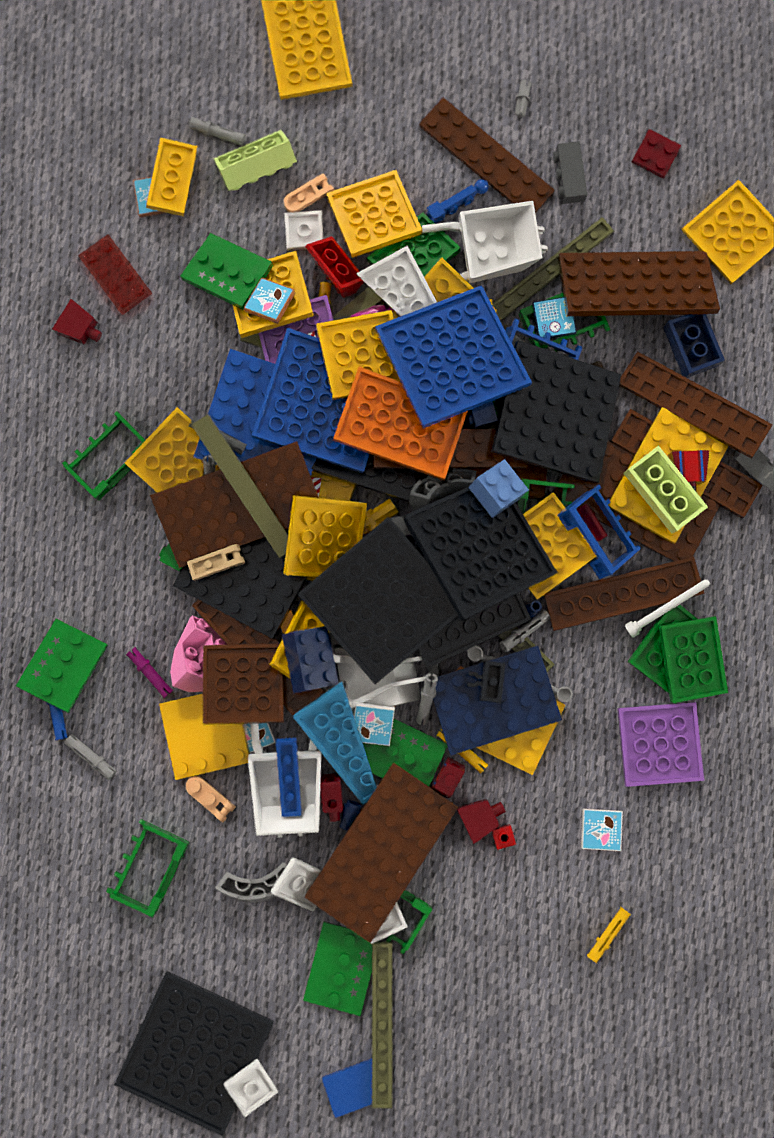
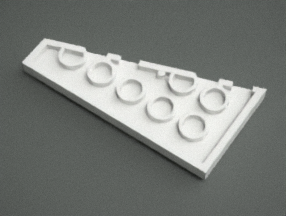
[356,246,437,317]

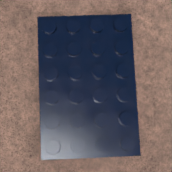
[430,646,562,755]

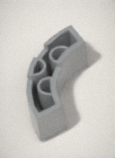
[215,862,287,903]

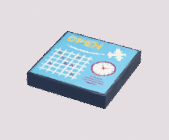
[532,297,577,339]

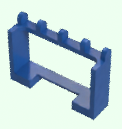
[506,318,582,360]
[557,484,641,579]

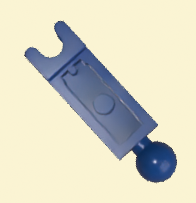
[426,179,489,224]

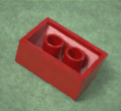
[305,236,364,298]

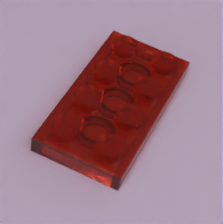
[78,234,152,315]

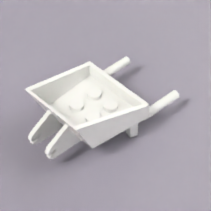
[422,201,548,283]
[333,648,425,716]
[248,723,321,838]

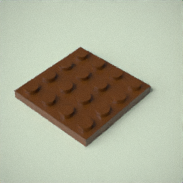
[203,644,284,725]

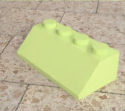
[214,130,297,191]
[623,445,708,534]

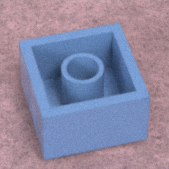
[469,459,529,518]

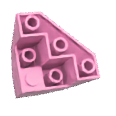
[170,616,227,692]

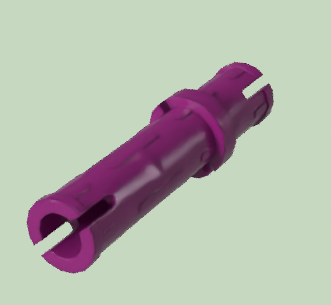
[126,647,173,698]

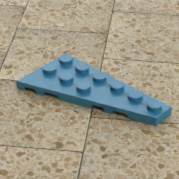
[294,682,377,804]

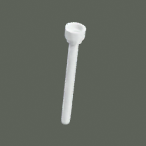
[625,580,710,638]

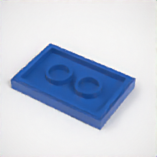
[322,1058,372,1118]

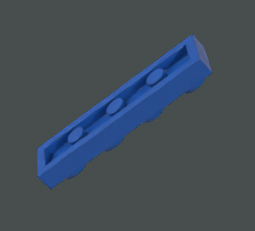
[276,738,302,817]

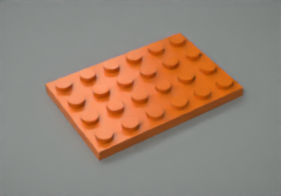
[333,367,468,480]

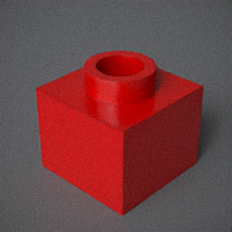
[492,824,516,850]

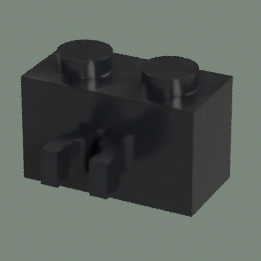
[467,661,506,703]

